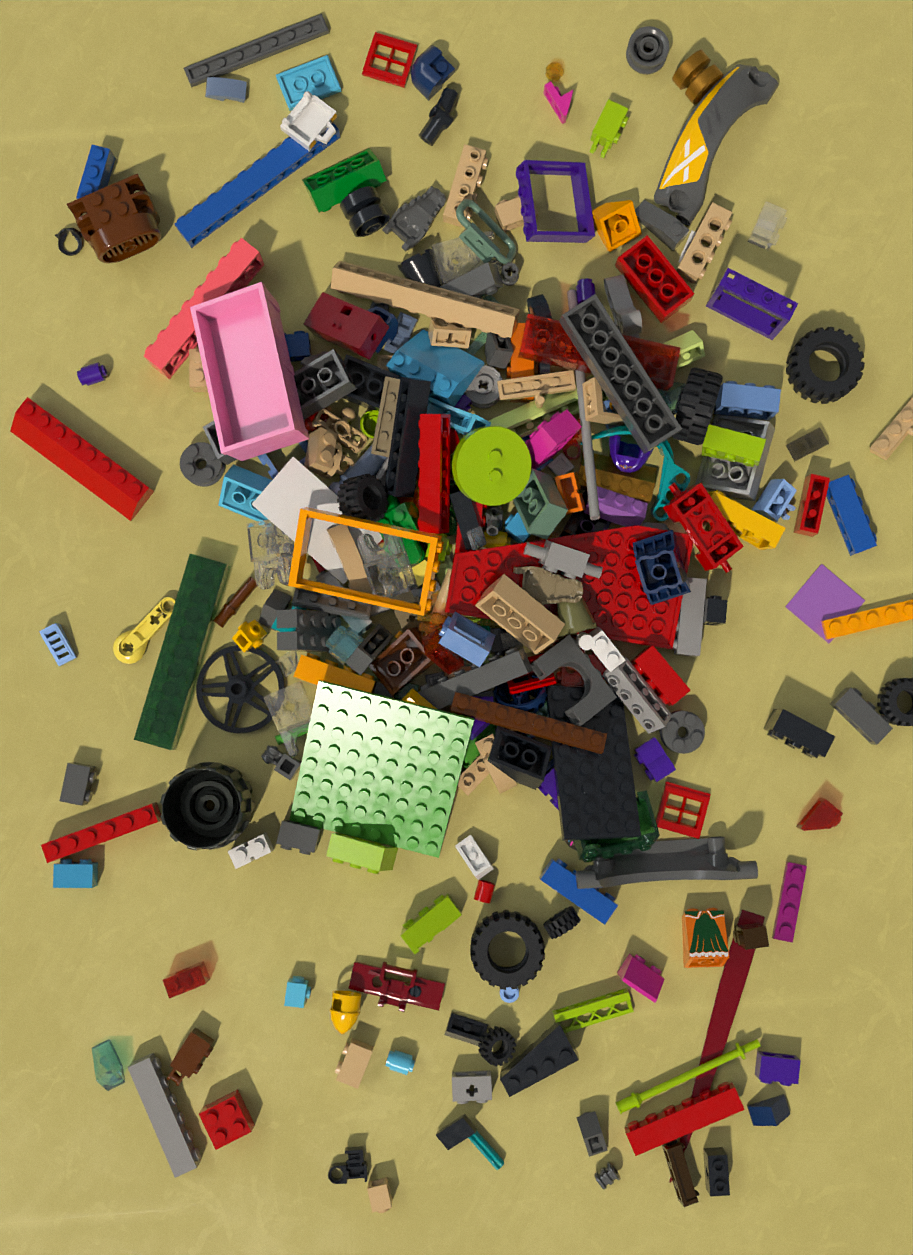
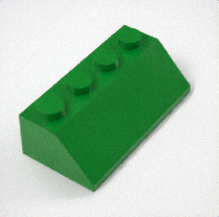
[302,148,387,213]

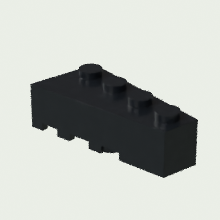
[500,1021,579,1097]

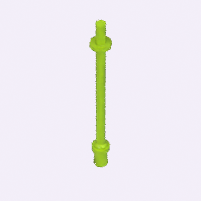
[615,1039,761,1114]

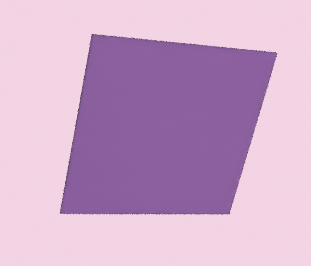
[785,564,865,643]

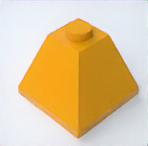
[592,200,642,252]

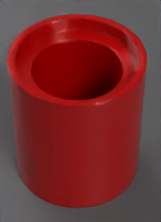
[474,880,495,904]

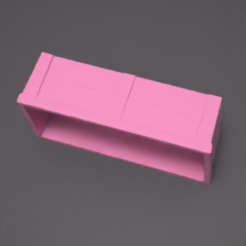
[190,282,309,461]

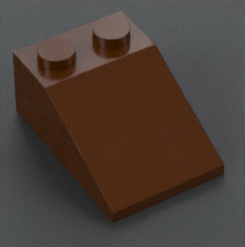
[369,627,441,696]

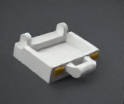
[280,91,337,152]

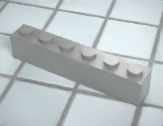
[127,1053,201,1178]

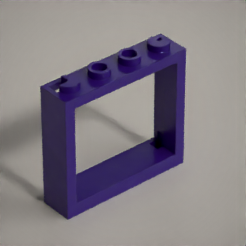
[516,160,595,243]
[706,268,798,340]

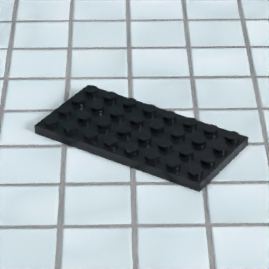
[546,684,641,841]

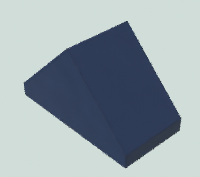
[747,1094,790,1126]

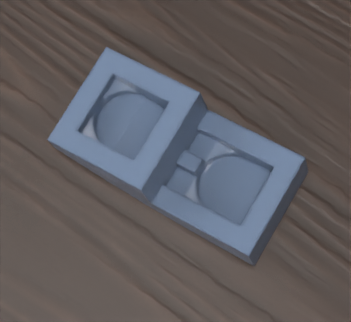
[205,77,247,103]
[384,312,418,354]

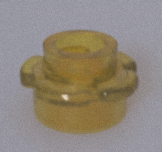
[545,62,564,81]

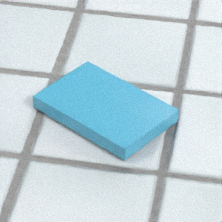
[276,55,342,111]

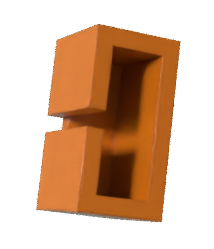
[555,472,586,515]

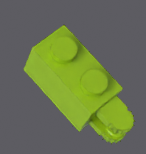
[590,99,629,159]

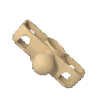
[312,407,368,453]

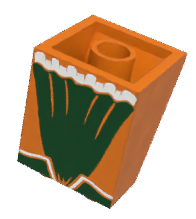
[682,908,729,968]

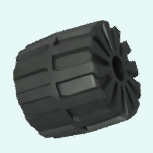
[160,762,255,851]

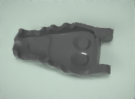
[382,186,447,252]

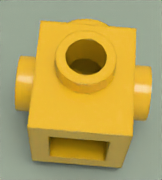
[232,619,267,653]

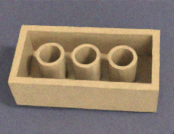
[475,574,565,655]

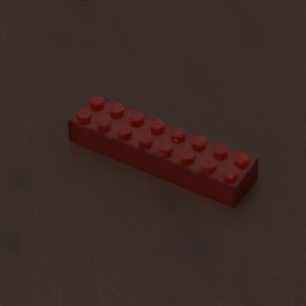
[518,314,680,391]

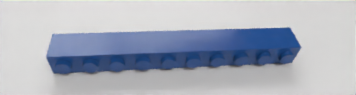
[174,123,340,248]

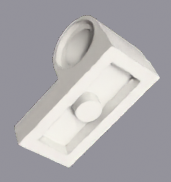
[455,835,494,880]

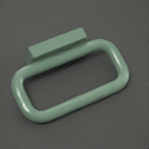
[456,199,517,264]

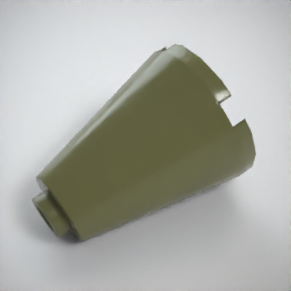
[557,597,597,637]

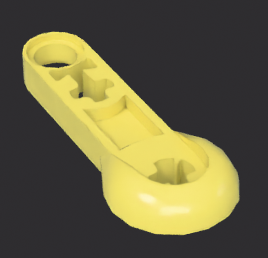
[113,597,179,664]

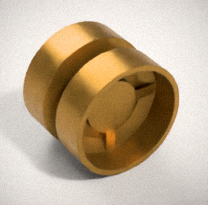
[672,50,724,104]

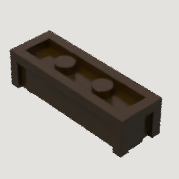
[662,1139,699,1207]

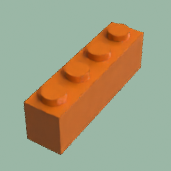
[507,323,534,403]

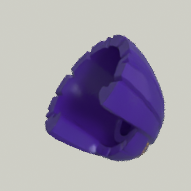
[609,435,654,473]

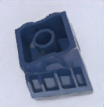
[633,530,691,605]

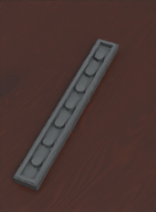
[184,14,329,88]

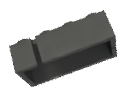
[277,609,341,653]

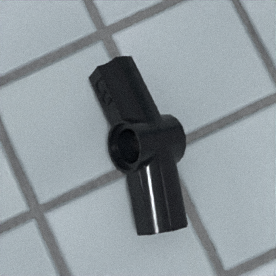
[419,88,458,146]

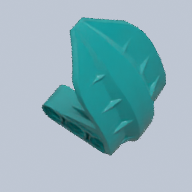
[580,426,690,521]

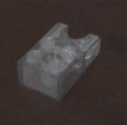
[431,231,504,286]
[247,519,294,590]
[357,525,418,598]
[263,681,313,758]

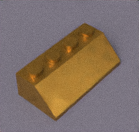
[577,452,657,504]

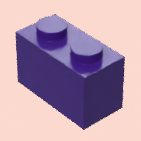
[755,1051,801,1086]

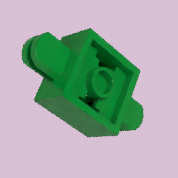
[378,495,425,564]

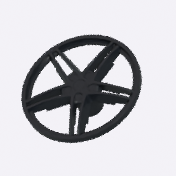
[196,645,285,733]

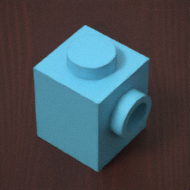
[284,976,311,1008]

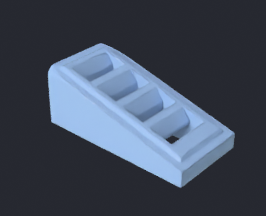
[39,623,77,666]

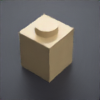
[367,1177,393,1213]

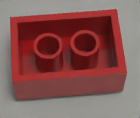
[630,645,691,706]

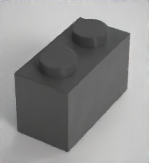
[59,762,97,806]
[276,819,322,855]

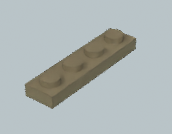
[371,376,400,457]

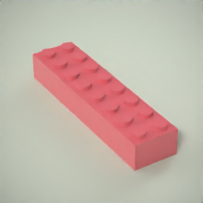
[144,238,265,380]

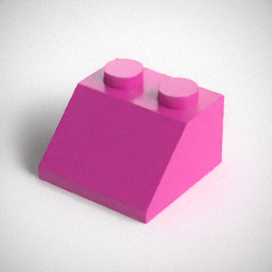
[617,953,665,1003]

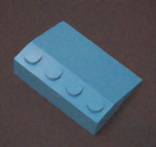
[386,330,485,407]

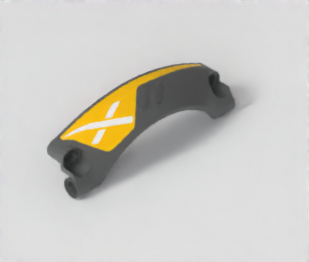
[654,64,779,226]

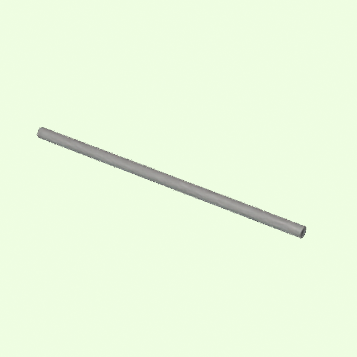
[567,290,600,520]

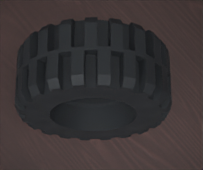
[786,327,865,404]
[672,367,723,445]
[470,910,545,990]

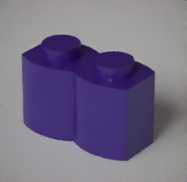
[634,737,676,782]

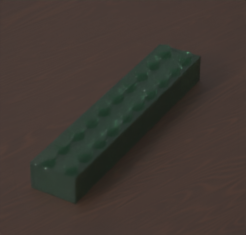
[134,554,231,750]

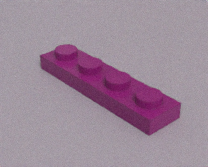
[772,861,807,943]

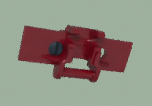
[348,961,445,1012]

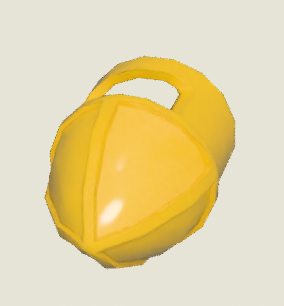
[329,990,362,1034]

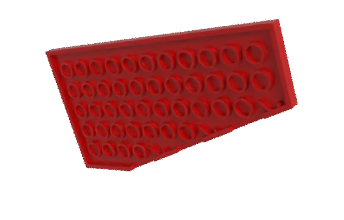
[444,525,693,649]

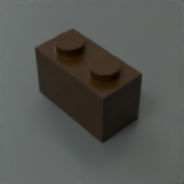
[733,923,769,950]

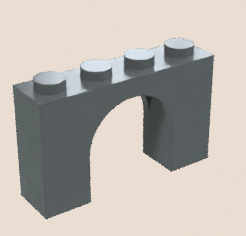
[531,634,617,726]

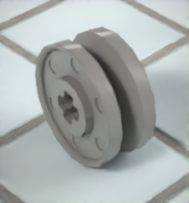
[464,365,503,409]

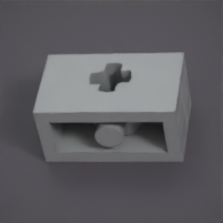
[452,1070,492,1104]

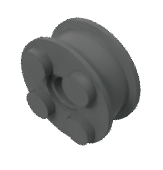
[626,26,669,74]
[180,442,225,487]
[659,710,705,754]

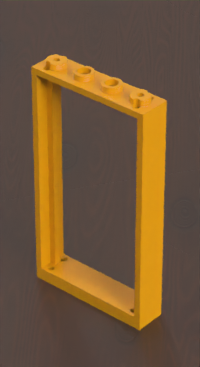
[288,507,444,616]

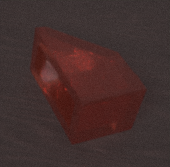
[796,797,843,831]

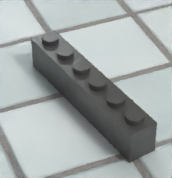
[418,647,533,709]

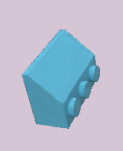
[218,464,273,527]

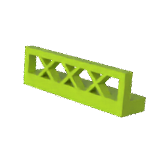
[552,988,634,1032]

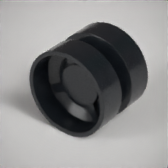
[340,186,390,237]

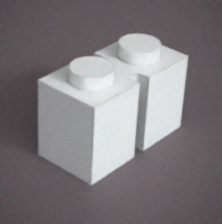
[228,833,274,869]

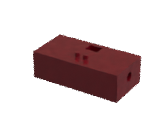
[303,292,389,360]

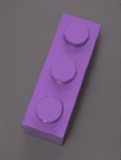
[583,486,648,527]

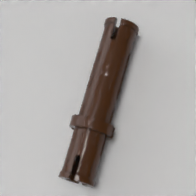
[213,577,259,628]

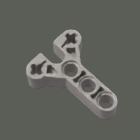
[604,275,642,350]

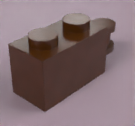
[167,1027,214,1086]

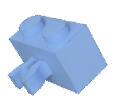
[752,479,797,521]

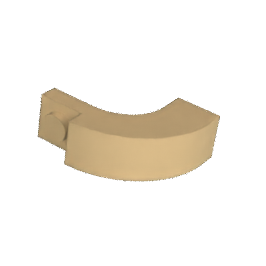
[475,734,517,794]

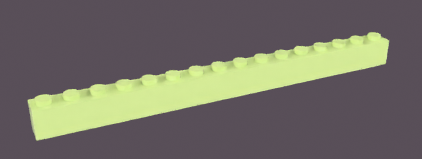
[419,330,705,470]

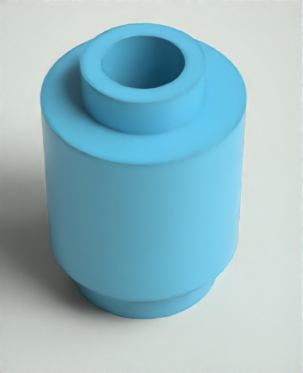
[385,1050,415,1075]

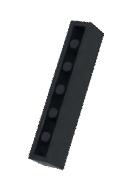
[385,377,431,498]

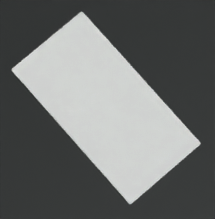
[252,457,383,584]

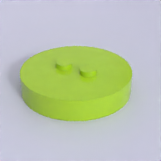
[452,426,531,506]

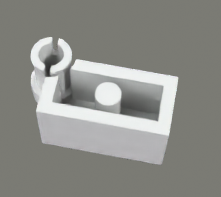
[576,627,626,672]

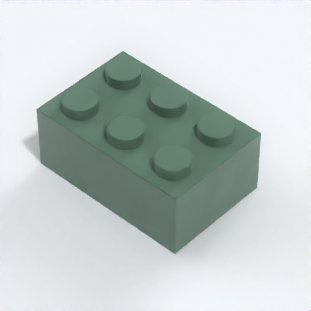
[513,468,568,540]

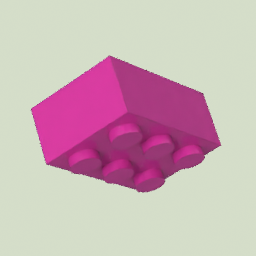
[525,409,582,470]

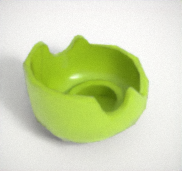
[360,410,379,439]

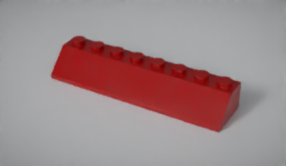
[10,397,154,521]

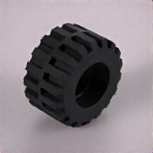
[337,474,389,522]
[877,678,913,726]

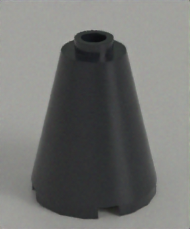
[398,248,441,288]

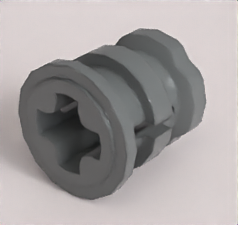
[500,262,519,286]
[594,1162,621,1190]

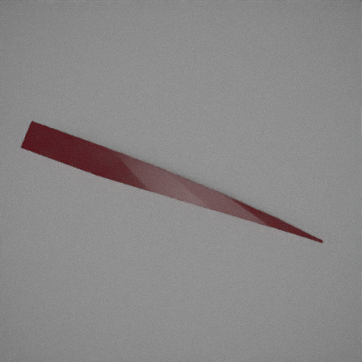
[669,909,765,1183]

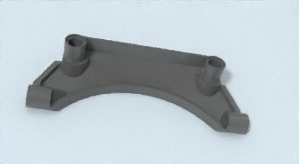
[576,836,758,889]

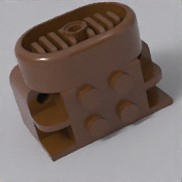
[67,173,161,264]

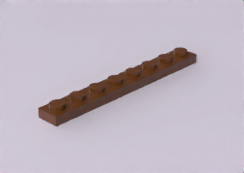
[450,692,607,754]

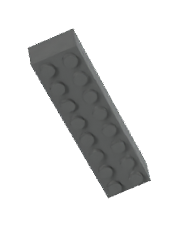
[559,294,682,454]
[203,349,357,465]

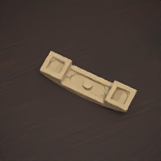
[327,524,373,594]

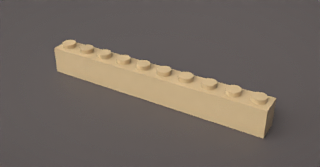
[331,261,520,338]

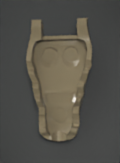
[513,566,583,605]

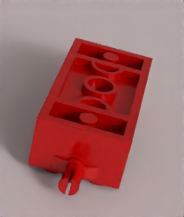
[663,482,744,573]

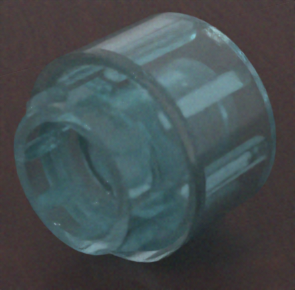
[325,626,365,665]

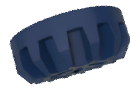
[493,675,547,714]

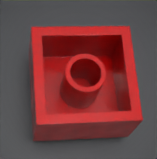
[199,1089,255,1150]

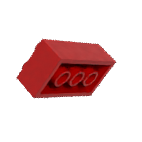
[615,235,695,324]

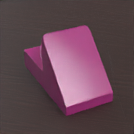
[543,81,573,124]

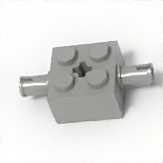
[524,540,603,579]

